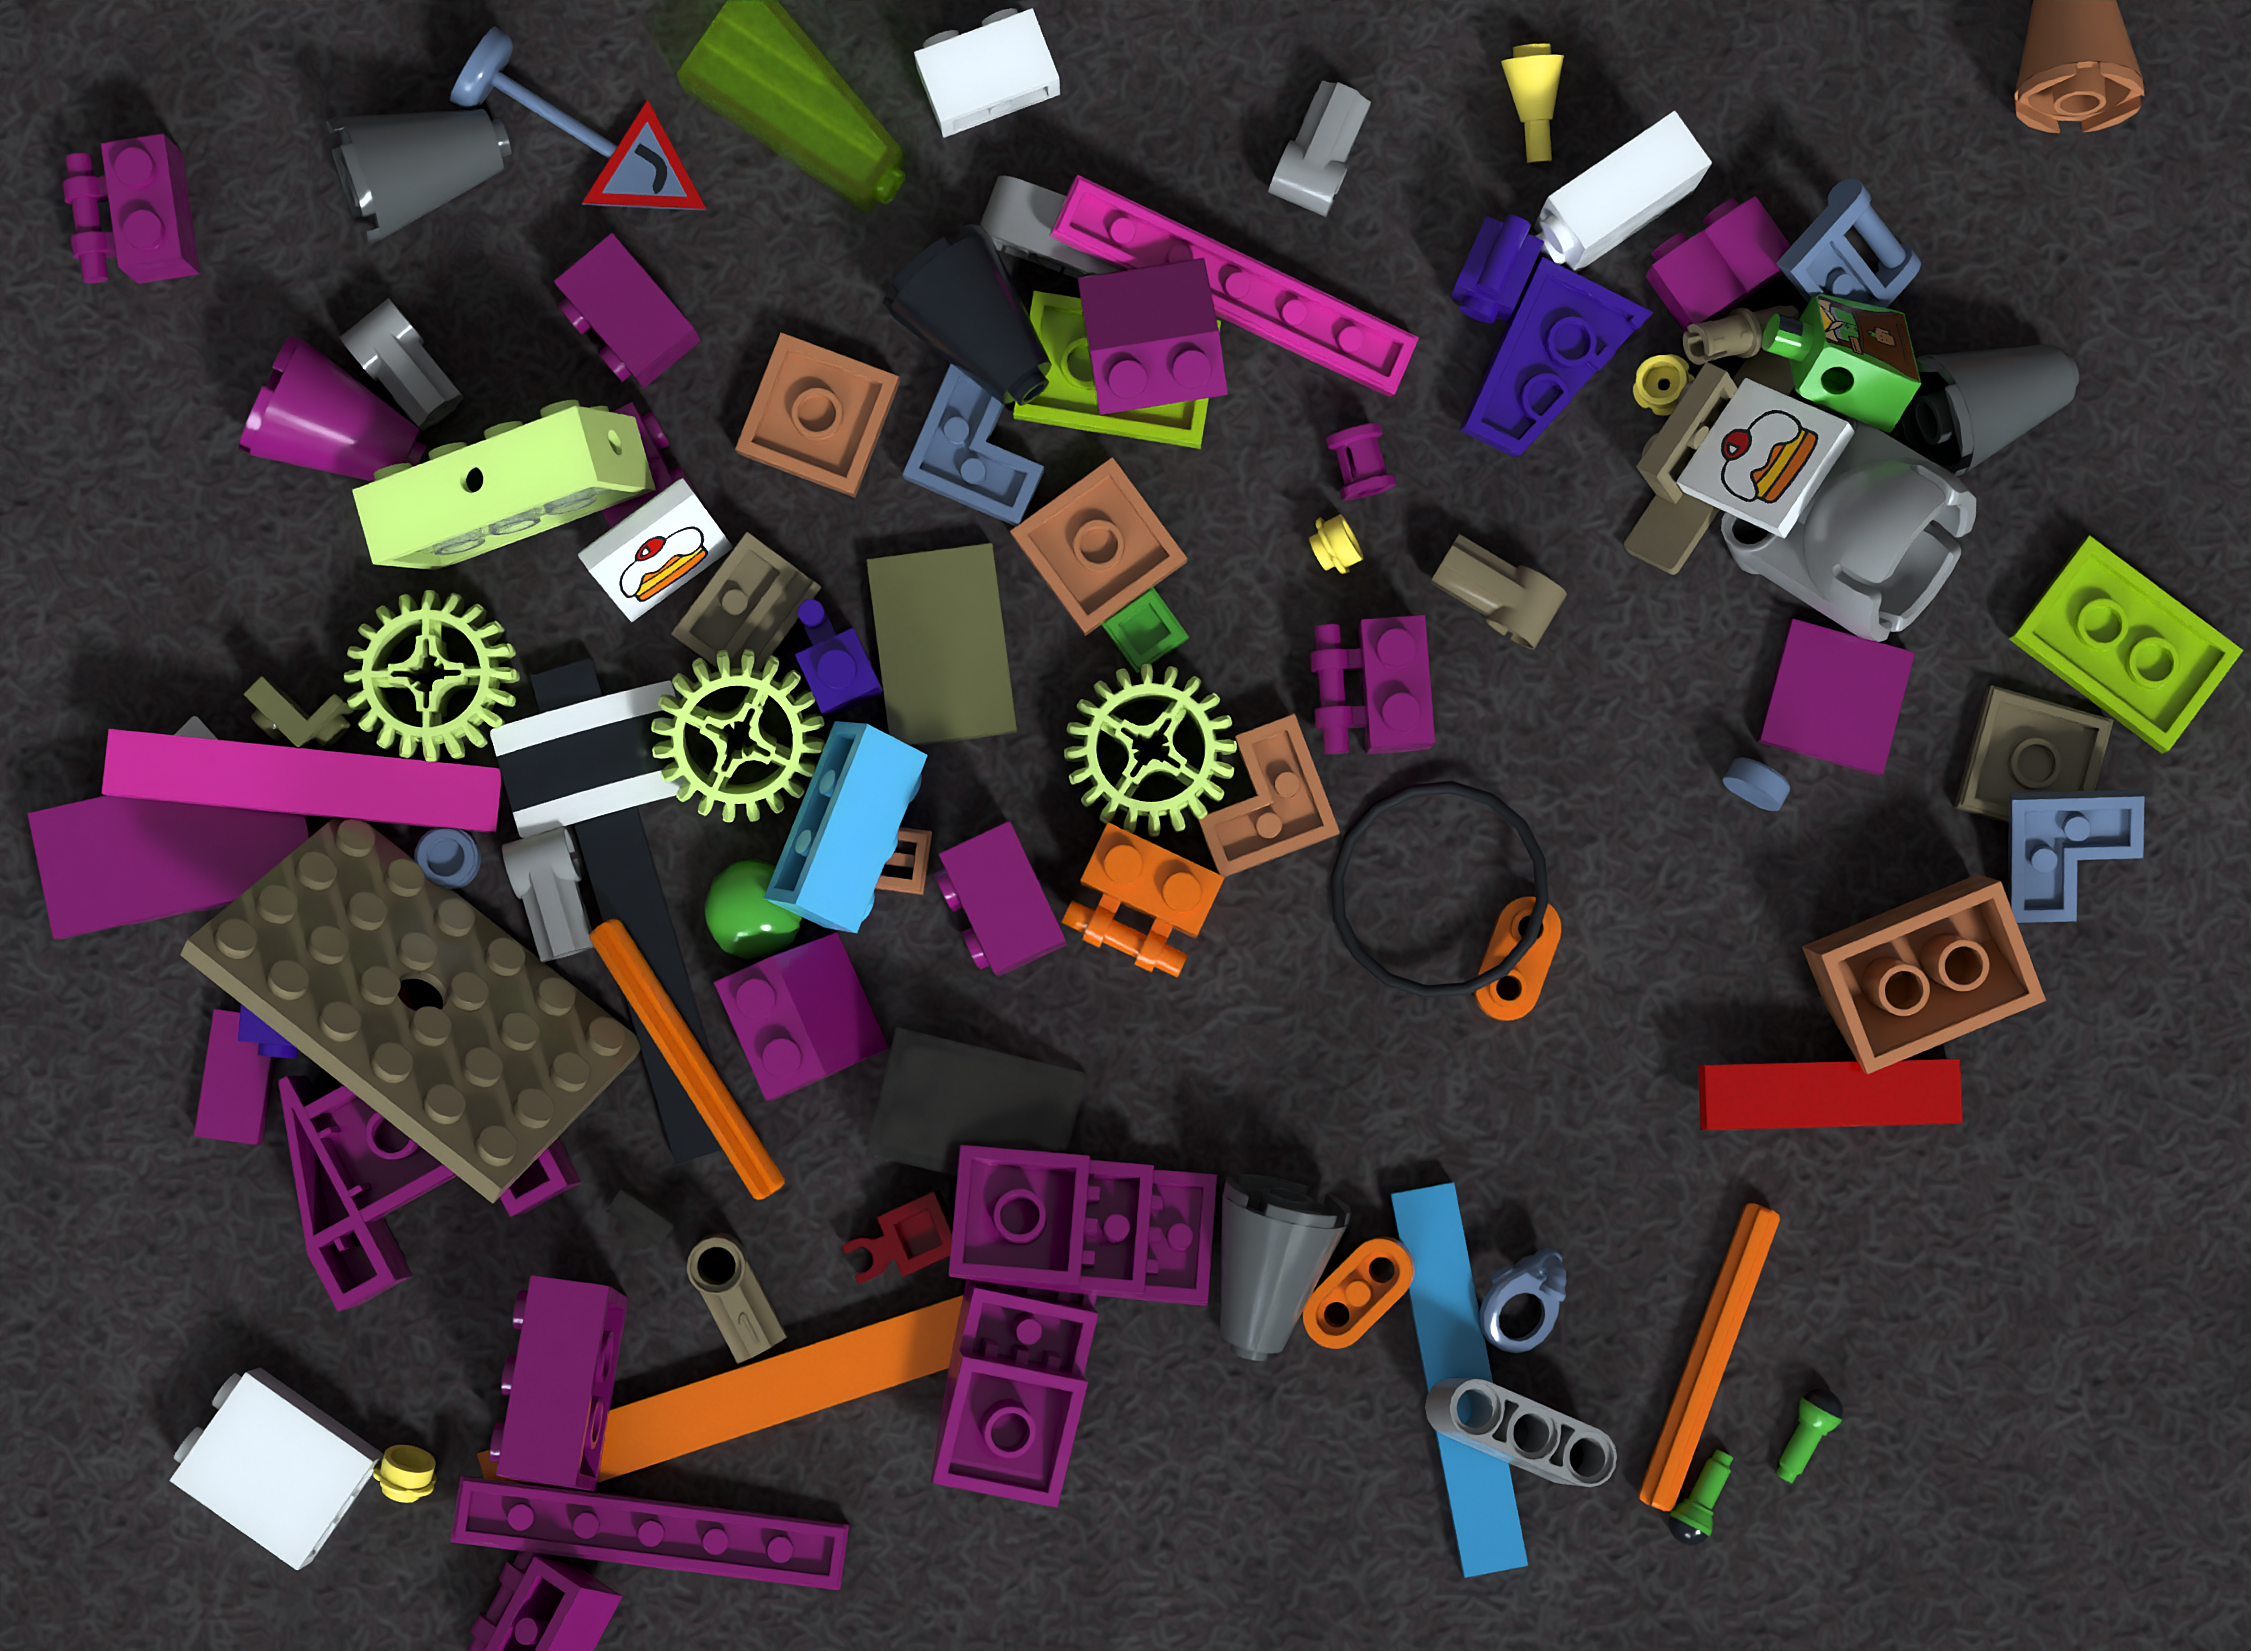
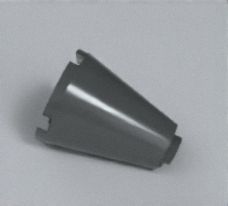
[326,109,512,244]
[1897,344,2079,477]
[1220,1174,1351,1361]

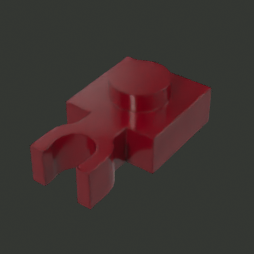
[842,1190,953,1284]

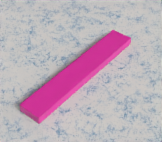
[1049,175,1419,397]
[102,729,502,834]

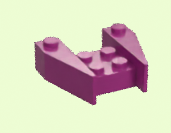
[278,1008,582,1312]

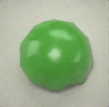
[705,858,802,961]

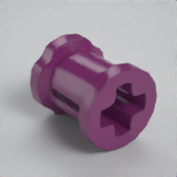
[1326,423,1397,501]

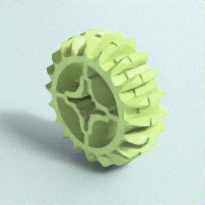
[344,590,520,762]
[651,649,825,822]
[1064,664,1237,837]

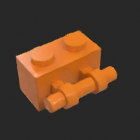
[1061,822,1225,978]

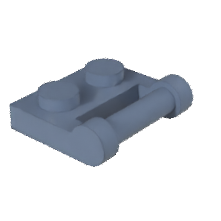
[1776,178,1921,308]

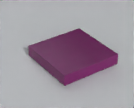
[1757,619,1916,776]

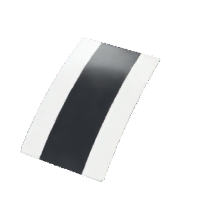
[490,681,695,838]

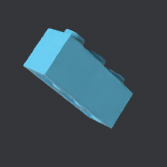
[763,721,928,933]

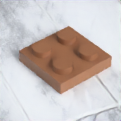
[735,332,900,498]
[1010,457,1188,636]

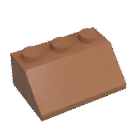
[1802,874,2046,1074]

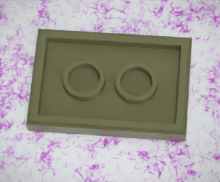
[866,543,1017,747]

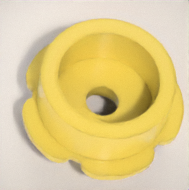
[1633,354,1695,416]
[1309,514,1363,574]
[373,1445,437,1503]

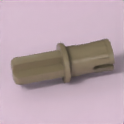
[1683,305,1800,365]

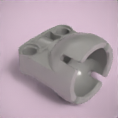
[1721,402,1976,642]

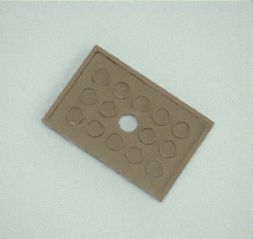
[180,818,641,1204]

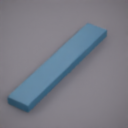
[1390,1182,1528,1578]

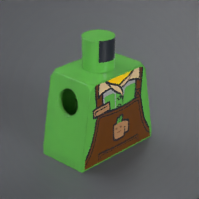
[1762,294,1921,433]

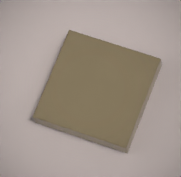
[1954,685,2114,824]

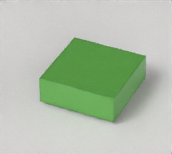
[1101,586,1189,675]

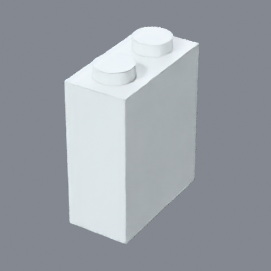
[1534,111,1712,273]
[169,1367,384,1570]

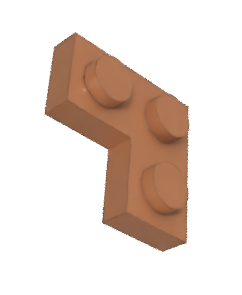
[1198,714,1340,877]

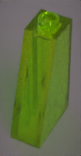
[676,0,906,214]

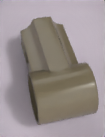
[1430,534,1567,649]
[687,1232,788,1363]

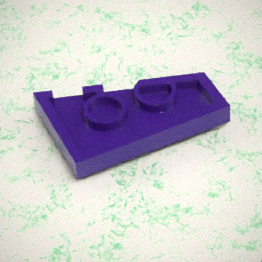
[1459,257,1654,458]

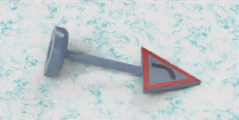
[450,26,707,210]

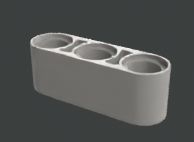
[980,176,1121,279]
[1425,1377,1617,1487]

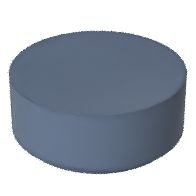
[1723,757,1790,811]
[414,827,481,890]

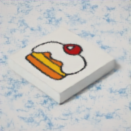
[1676,378,1855,539]
[578,478,733,622]

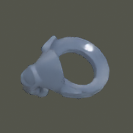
[1479,1248,1567,1353]

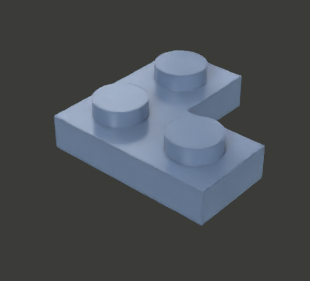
[902,364,1045,526]
[2008,789,2145,923]

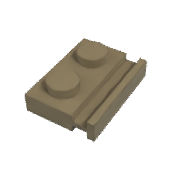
[671,532,821,689]

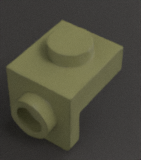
[244,676,354,751]

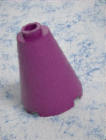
[238,334,427,482]

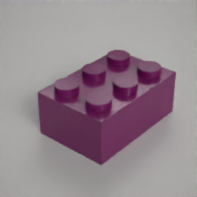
[490,1275,629,1492]

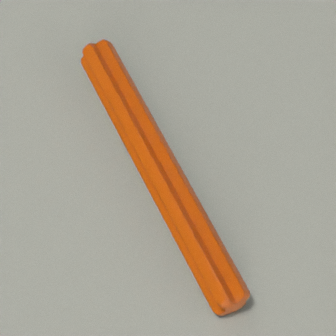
[589,918,785,1200]
[1638,1203,1780,1511]

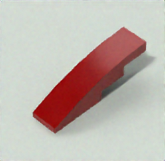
[1698,1059,1963,1130]

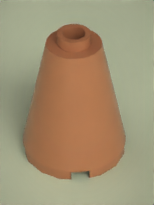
[2014,0,2145,133]

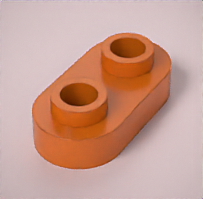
[1474,897,1561,1021]
[1303,1236,1415,1349]

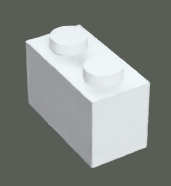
[914,8,1060,138]

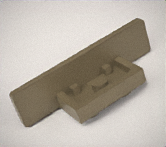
[1624,347,1798,575]

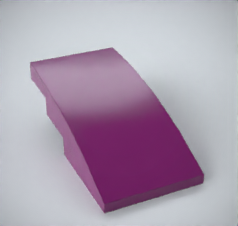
[27,796,313,939]
[949,1145,1217,1306]
[930,1279,1099,1508]

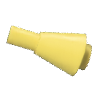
[1501,44,1564,163]

